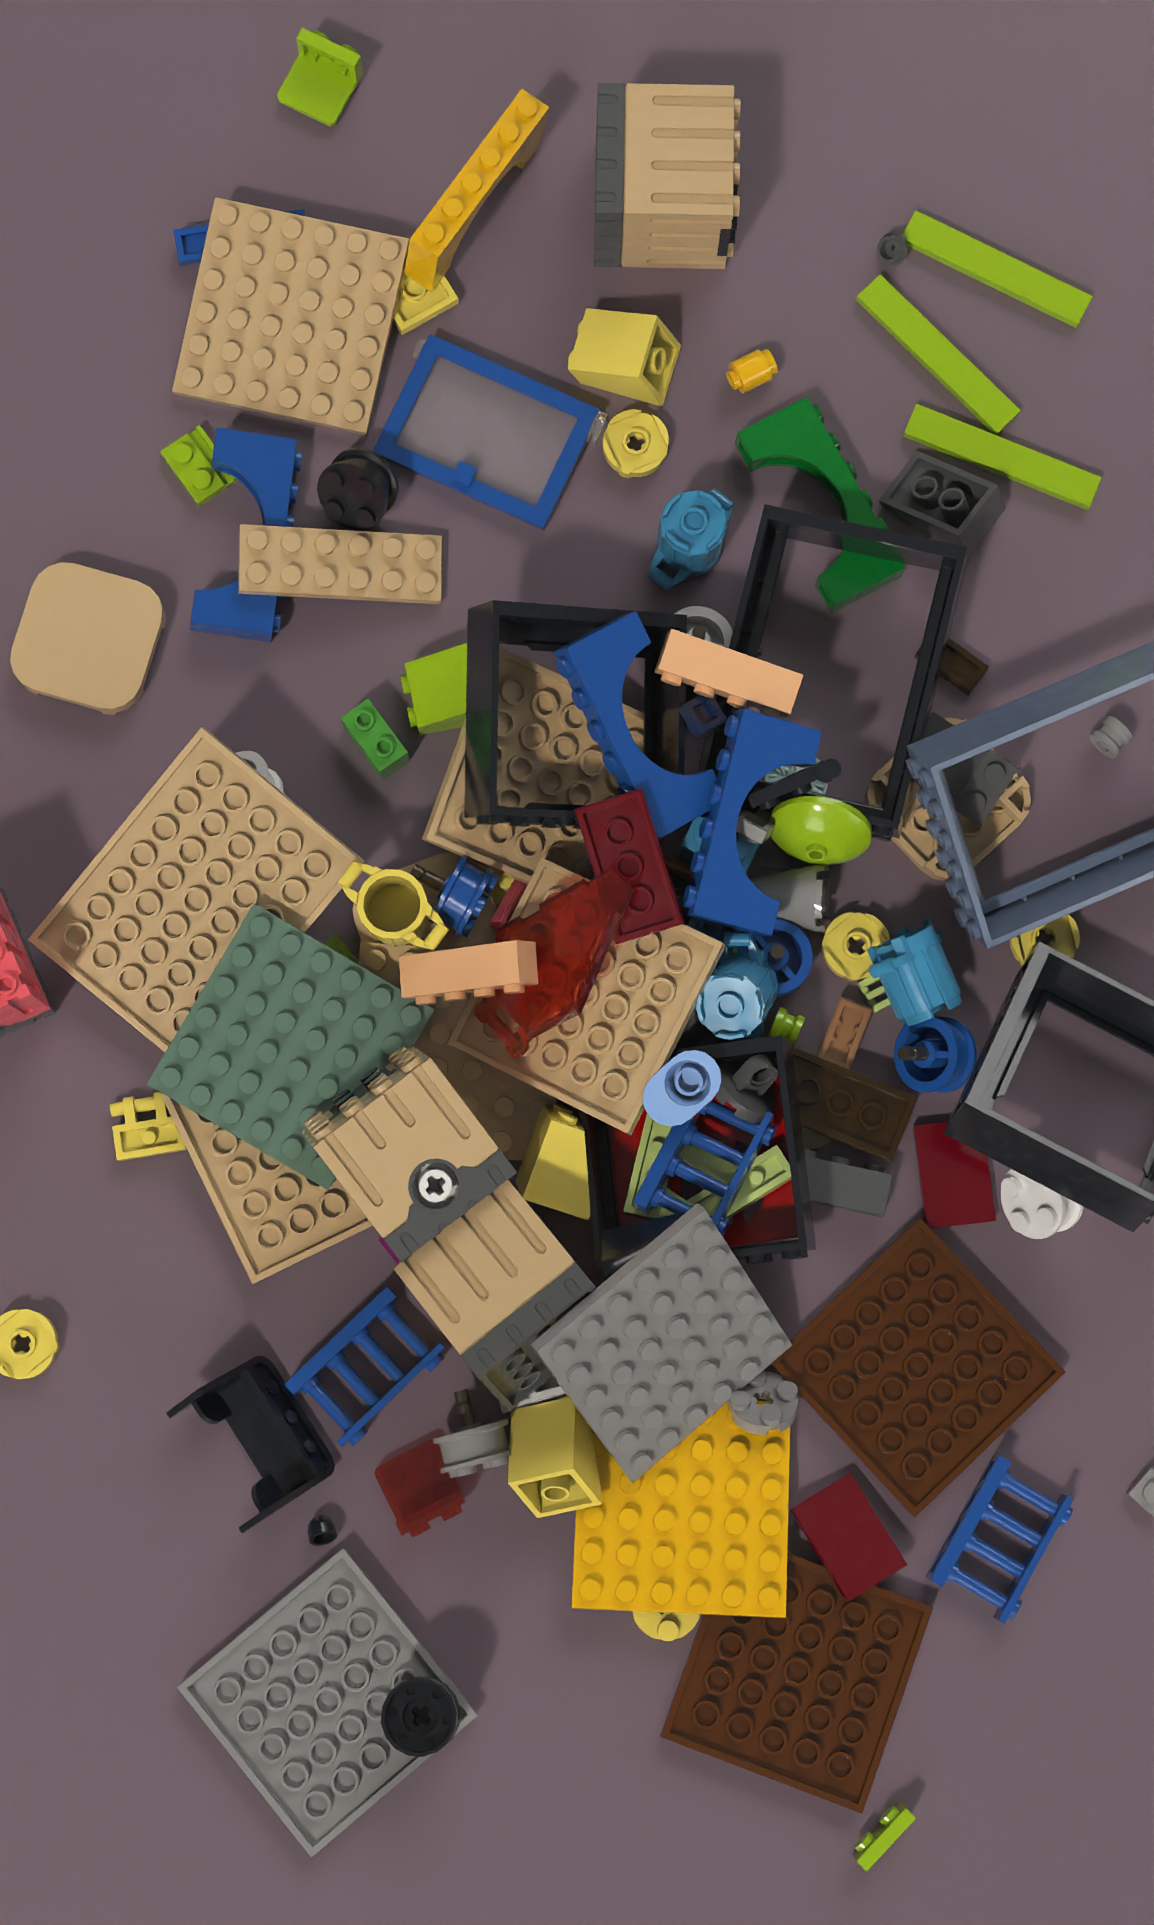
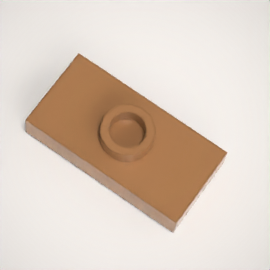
[817,997,873,1070]

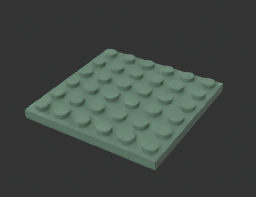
[147,903,435,1190]

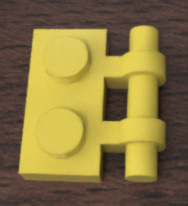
[110,1092,187,1161]

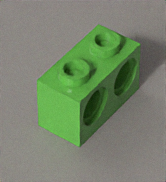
[341,699,410,781]

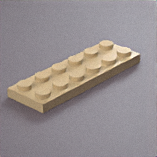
[238,524,442,604]

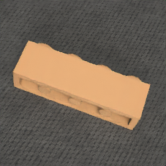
[654,629,803,719]
[399,940,538,1005]

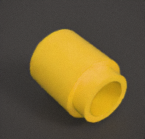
[726,349,778,394]

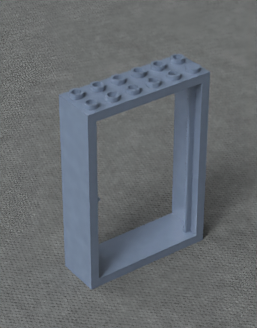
[906,641,1154,949]

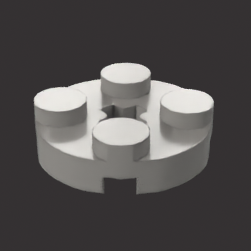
[728,1370,799,1435]

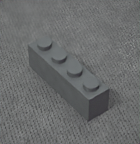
[757,1149,892,1217]

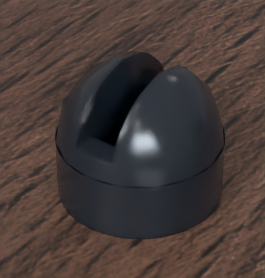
[307,1515,337,1546]

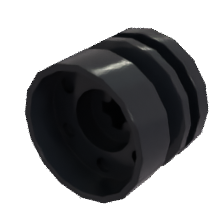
[381,1676,461,1757]

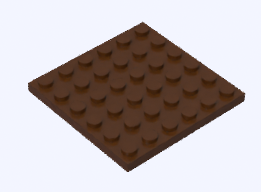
[771,1218,1066,1518]
[660,1552,933,1814]

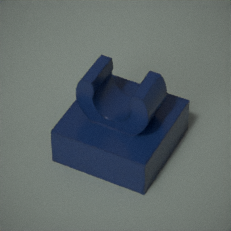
[678,695,727,739]

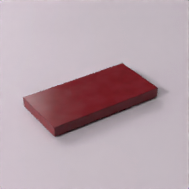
[574,788,685,945]

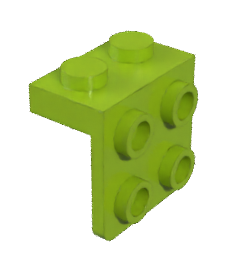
[277,27,363,126]

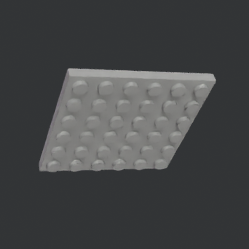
[530,1203,792,1483]
[177,1547,478,1858]

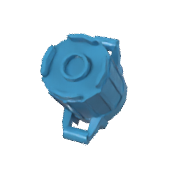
[647,488,735,592]
[867,919,962,1026]
[696,932,779,1042]

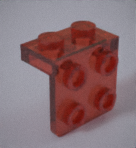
[374,1440,467,1538]

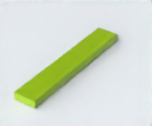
[903,210,1093,328]
[856,274,1021,435]
[903,403,1102,510]

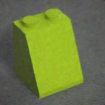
[400,643,467,736]

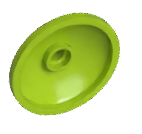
[769,796,872,865]

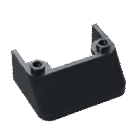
[166,1356,335,1533]

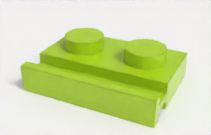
[160,424,238,507]

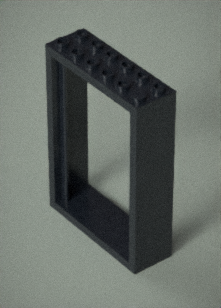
[698,504,967,842]

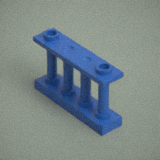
[633,1098,777,1236]
[284,1287,446,1446]
[926,1454,1073,1624]

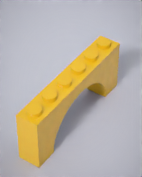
[404,89,550,292]

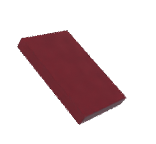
[912,1122,996,1229]
[790,1473,908,1603]

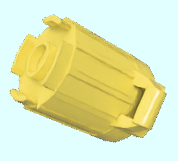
[338,861,449,951]

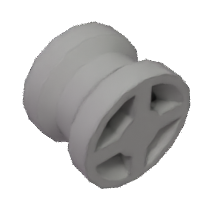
[1089,716,1133,759]

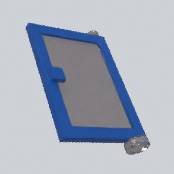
[373,334,610,531]

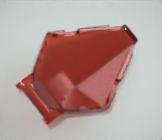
[474,867,634,1058]

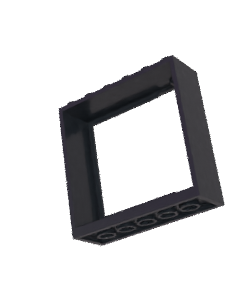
[464,600,687,829]
[943,941,1154,1232]

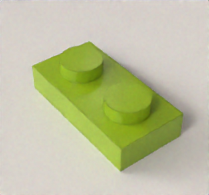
[853,1802,916,1871]

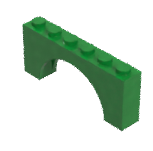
[735,397,905,614]

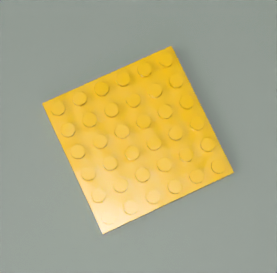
[572,1401,790,1618]

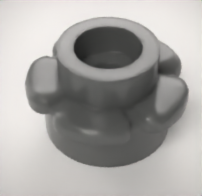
[877,232,908,265]

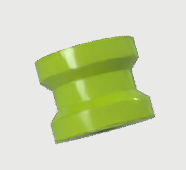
[767,1007,805,1047]

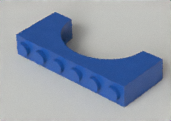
[190,428,302,642]
[554,611,717,839]
[682,709,822,936]

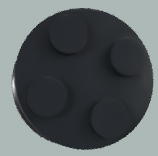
[317,448,399,530]

